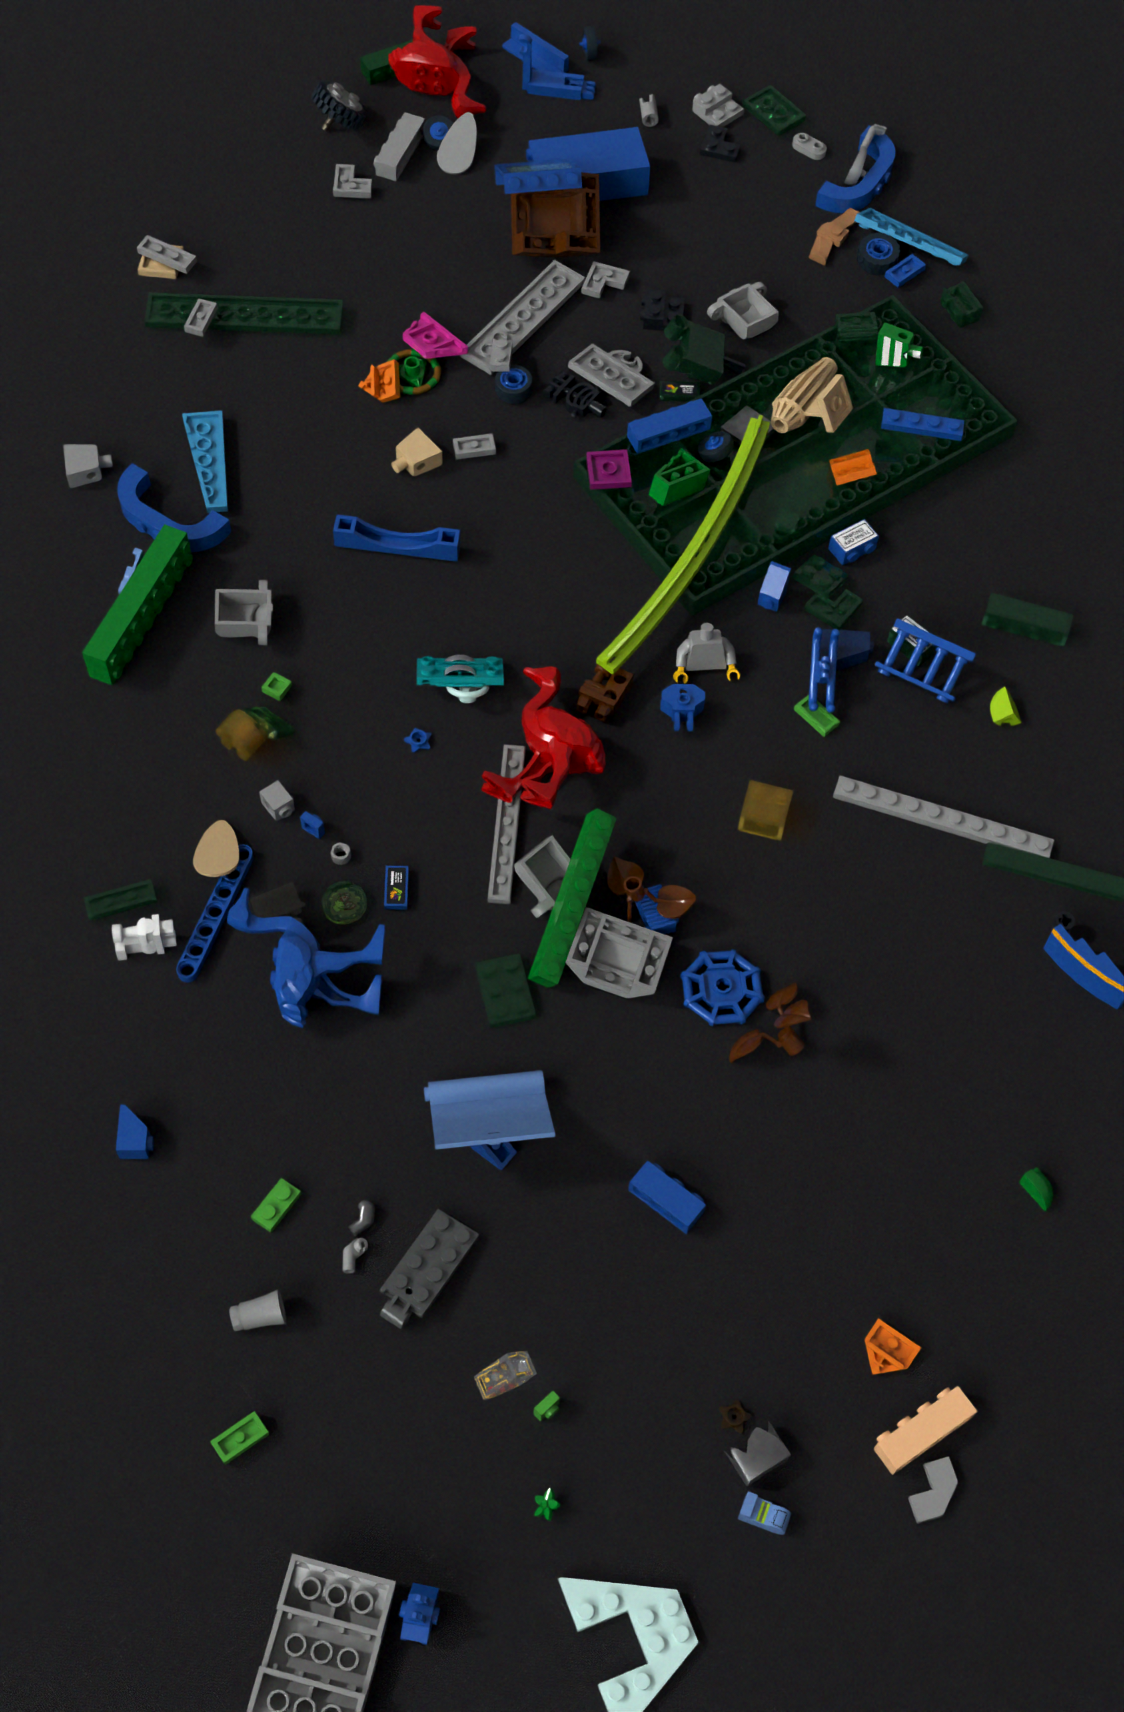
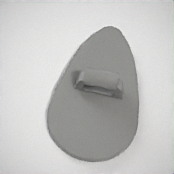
[437,112,477,175]

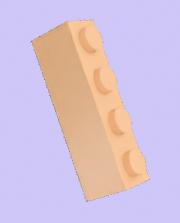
[874,1386,977,1475]

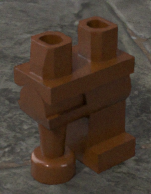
[577,664,634,722]

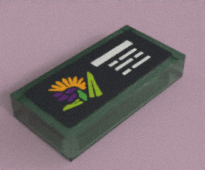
[659,381,700,402]

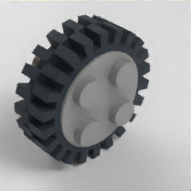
[311,79,369,131]

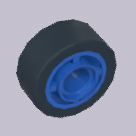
[495,365,532,404]

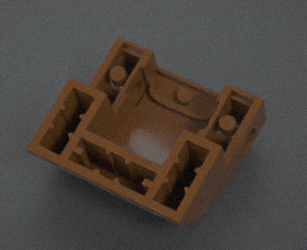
[511,172,600,257]

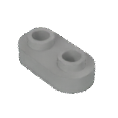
[792,133,827,160]

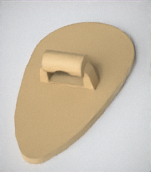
[193,820,239,877]

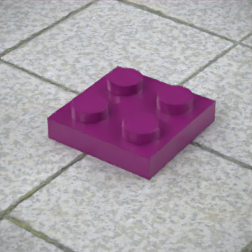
[586,450,632,490]

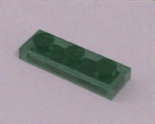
[83,879,157,921]

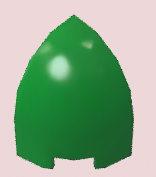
[1019,1167,1054,1212]

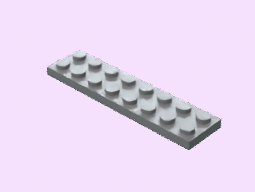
[460,260,585,375]

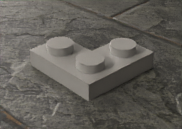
[333,164,372,198]
[581,261,630,298]

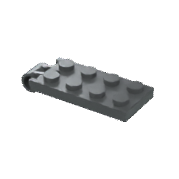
[380,1209,479,1329]

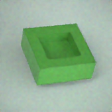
[261,672,292,701]
[534,1391,560,1422]

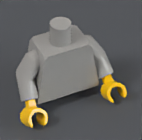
[673,623,740,683]

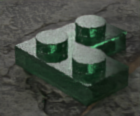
[804,589,863,630]

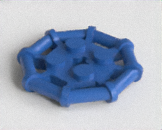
[680,949,765,1026]

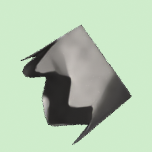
[724,1421,791,1486]

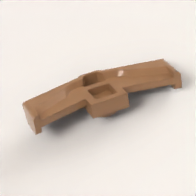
[809,208,860,266]

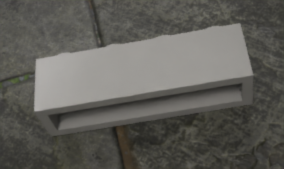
[374,113,425,181]

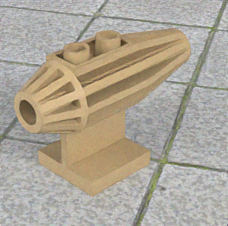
[771,357,853,433]

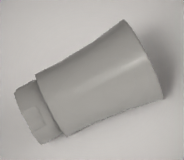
[229,1289,286,1331]

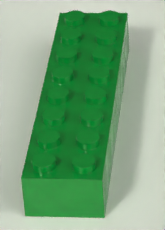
[82,524,193,685]

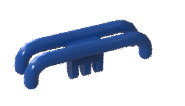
[808,627,840,713]

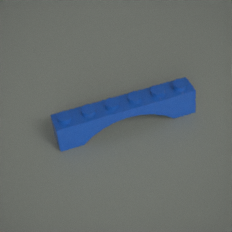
[333,515,461,562]

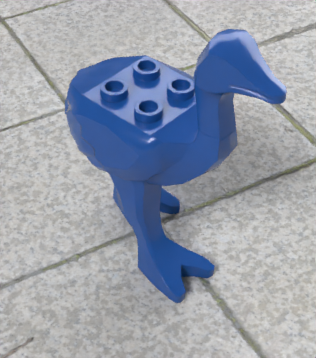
[227,888,386,1028]

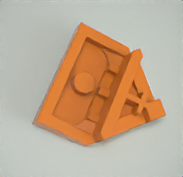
[358,359,400,403]
[864,1318,921,1375]

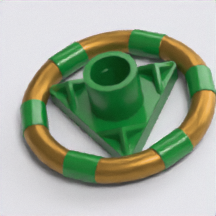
[387,349,441,395]

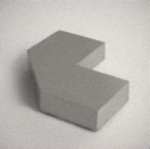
[908,1456,958,1524]

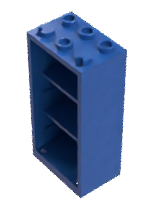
[526,127,650,201]

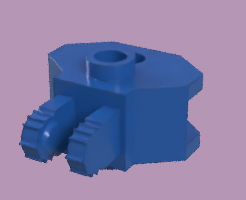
[660,684,705,731]
[399,1583,440,1645]

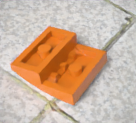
[829,449,876,485]

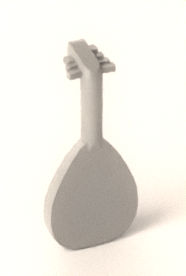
[844,124,887,186]

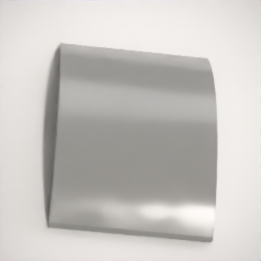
[246,1554,396,1712]

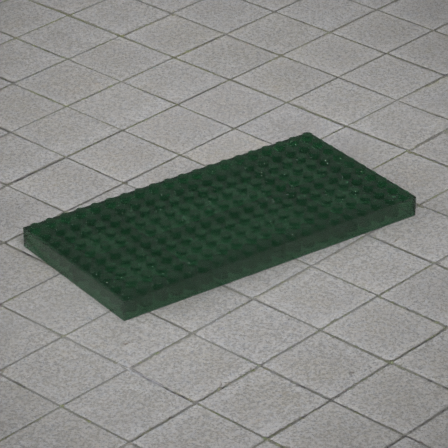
[573,295,1018,616]

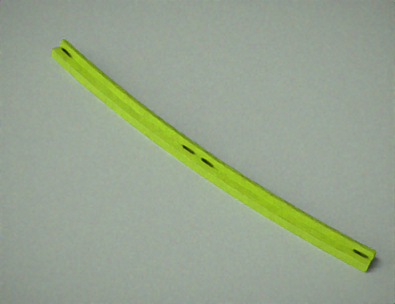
[596,415,770,674]

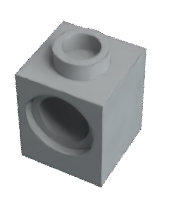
[259,780,295,821]

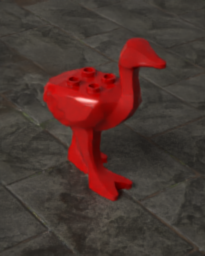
[388,6,487,118]
[481,666,606,809]

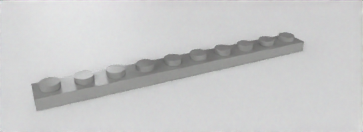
[833,776,1054,862]

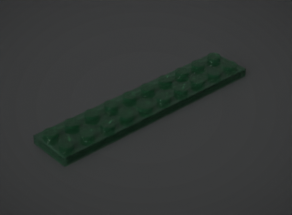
[144,293,343,334]

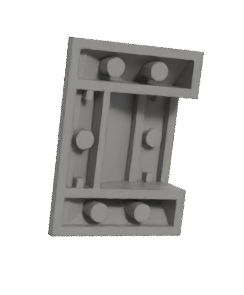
[566,907,673,999]

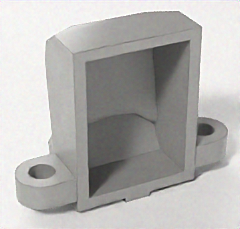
[707,282,779,339]
[215,580,273,645]
[514,835,570,918]

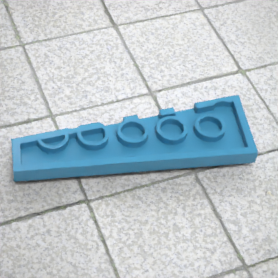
[854,208,969,266]
[182,411,228,513]

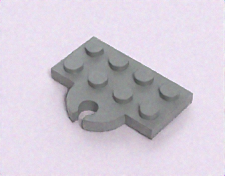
[568,343,655,407]

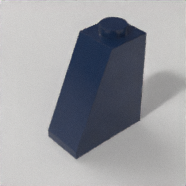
[820,629,874,671]

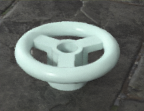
[446,685,489,703]

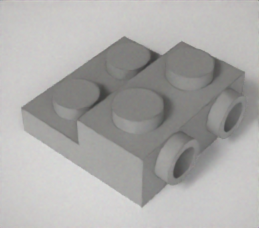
[692,84,744,127]

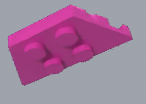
[403,312,468,359]

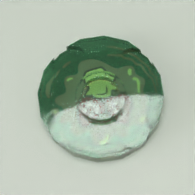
[321,881,367,925]

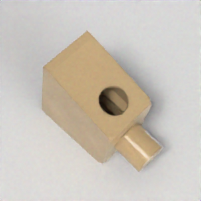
[391,428,442,476]

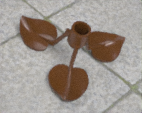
[607,857,697,923]
[729,982,812,1064]

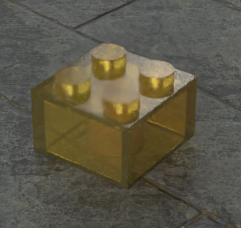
[738,780,793,841]

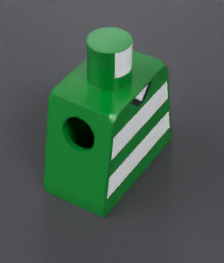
[875,323,923,367]

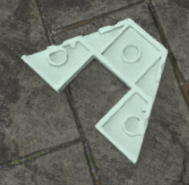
[558,1577,698,1712]

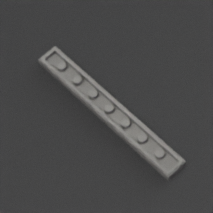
[488,744,526,904]

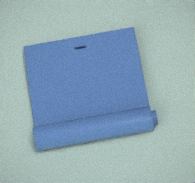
[424,1070,555,1150]

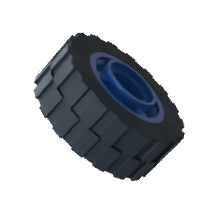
[856,232,900,275]

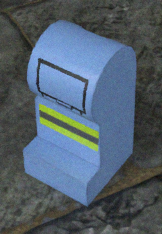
[738,1491,791,1535]

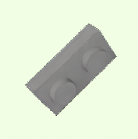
[184,298,218,337]
[489,339,513,372]
[453,434,496,459]

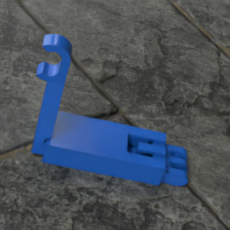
[518,34,596,100]

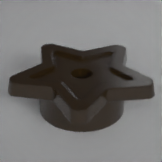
[719,1400,752,1434]

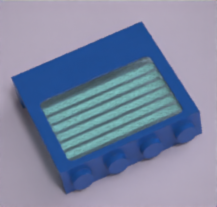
[494,159,582,194]

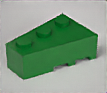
[649,448,710,506]

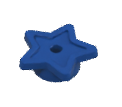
[404,728,432,753]

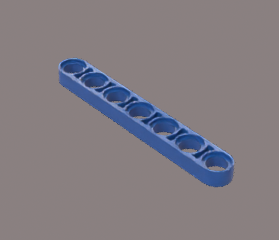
[176,844,254,983]

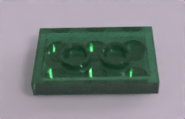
[743,85,806,136]
[475,953,536,1028]

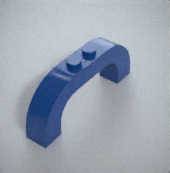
[815,125,895,213]
[117,463,231,552]

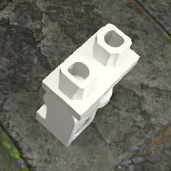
[112,914,177,961]

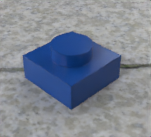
[300,811,325,840]

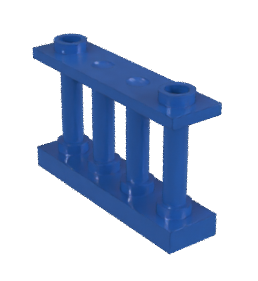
[875,618,977,704]

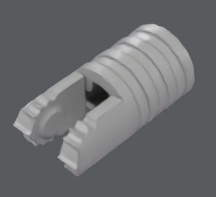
[639,94,659,127]

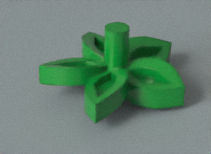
[534,1488,561,1521]

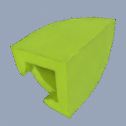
[990,687,1021,726]

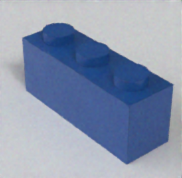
[628,1160,706,1235]

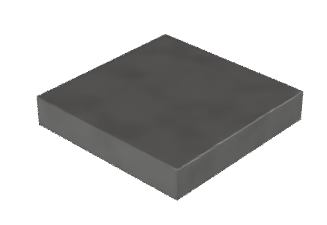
[720,406,776,445]

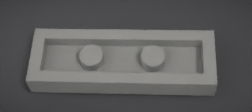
[137,235,197,274]

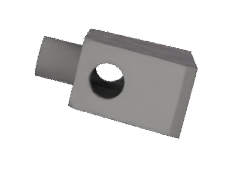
[63,444,113,488]

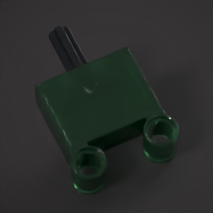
[662,315,746,385]

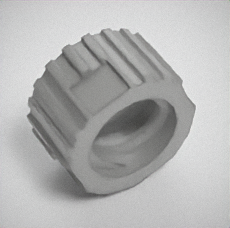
[330,843,351,865]

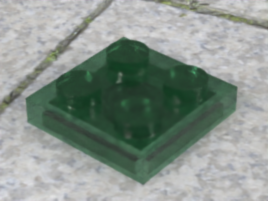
[792,554,849,599]

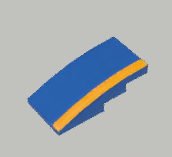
[1043,924,1124,1010]

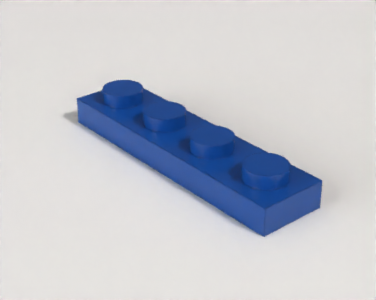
[881,408,964,441]

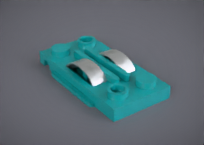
[417,655,504,687]

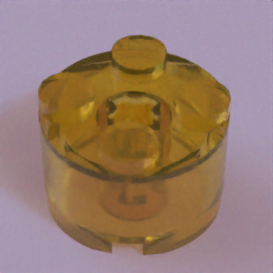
[215,709,268,761]

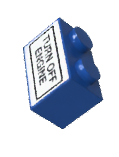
[828,519,879,566]

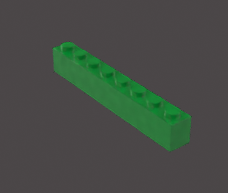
[528,809,617,988]

